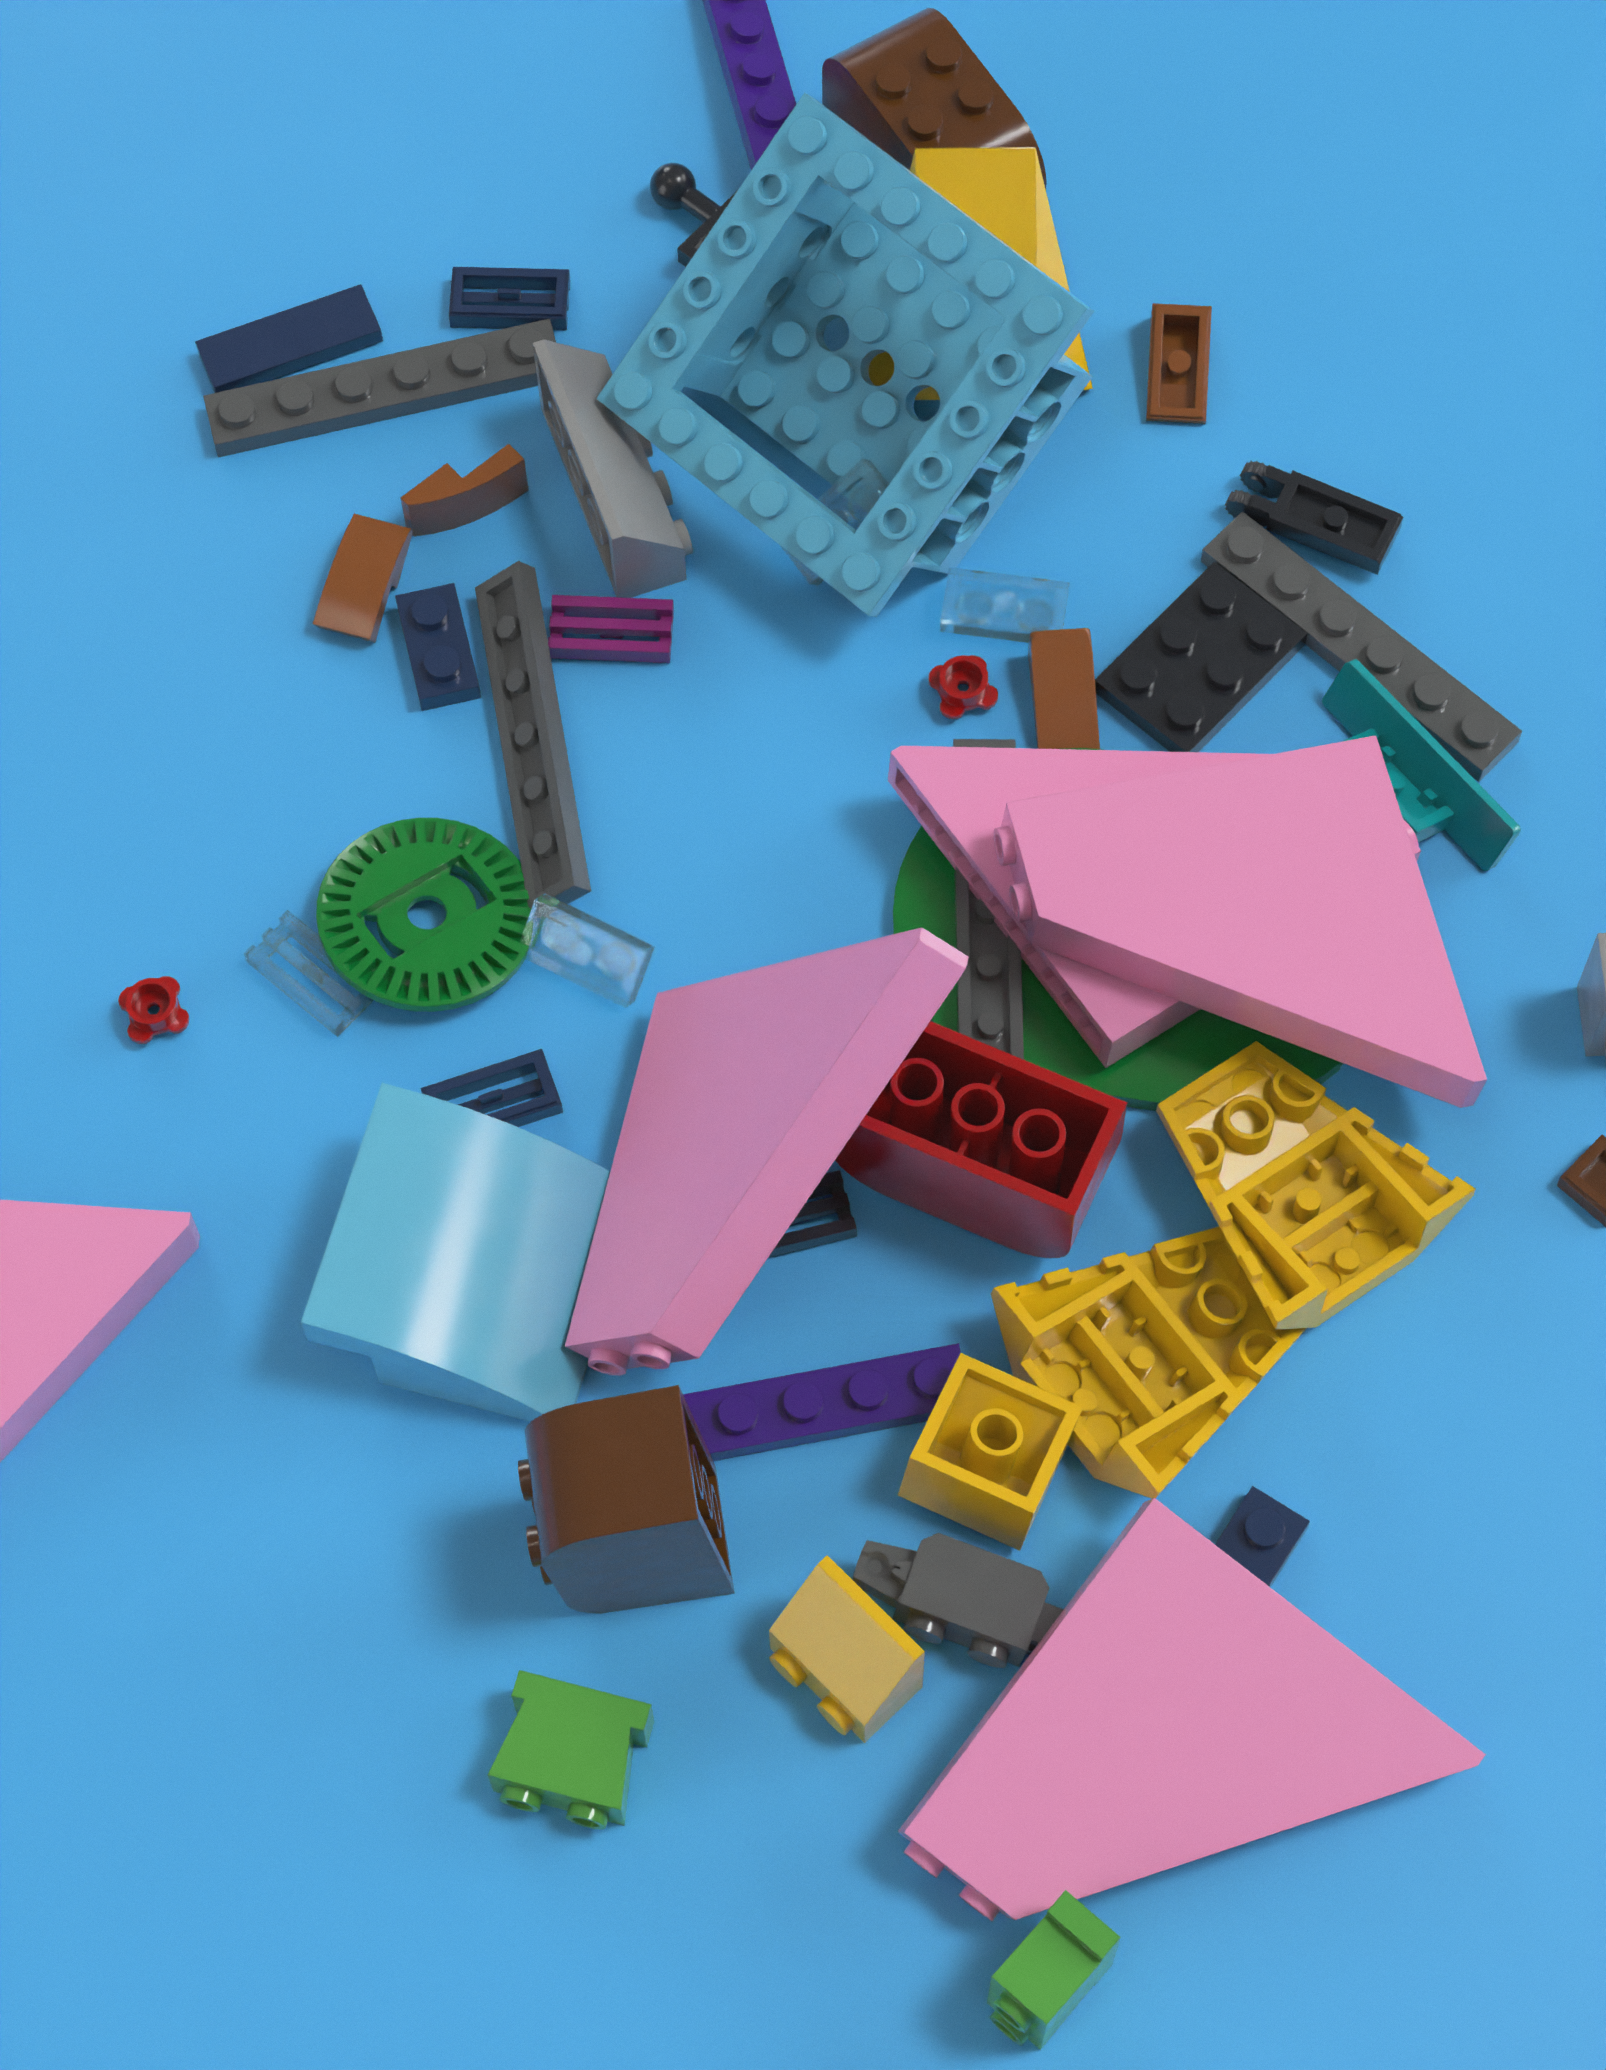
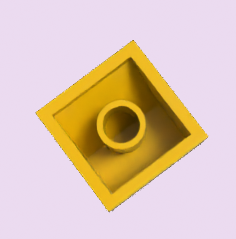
[898,1353,1083,1551]
[769,1555,925,1743]

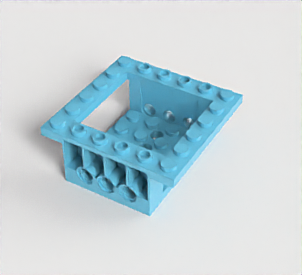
[596,93,1094,617]

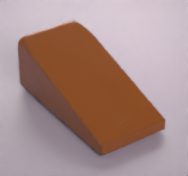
[1146,303,1212,424]
[1028,628,1100,749]

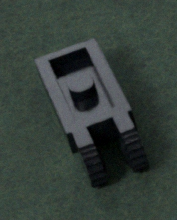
[1225,461,1403,575]

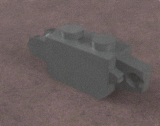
[852,1533,1064,1668]

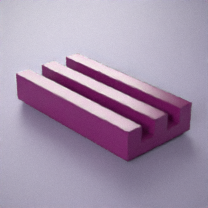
[548,595,674,663]

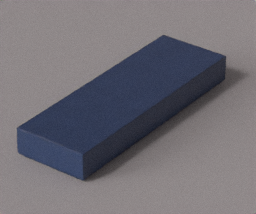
[195,284,383,393]

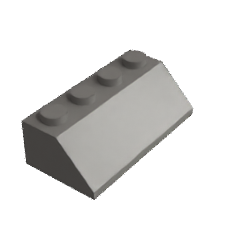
[533,339,693,598]

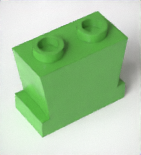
[488,1670,654,1830]
[987,1890,1121,2050]

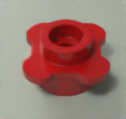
[928,655,998,719]
[118,976,190,1044]

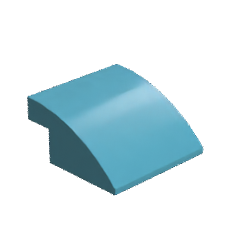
[301,1083,610,1422]

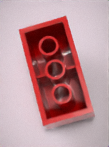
[835,1021,1127,1258]

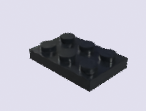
[1095,562,1307,752]

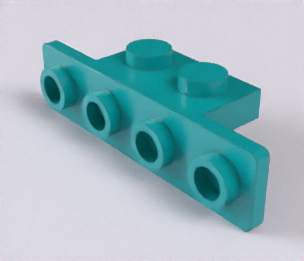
[1322,659,1521,871]

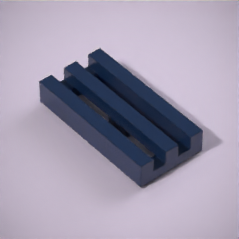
[449,267,571,330]
[420,1049,563,1127]

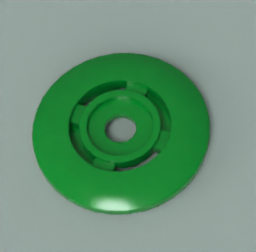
[316,818,537,1012]

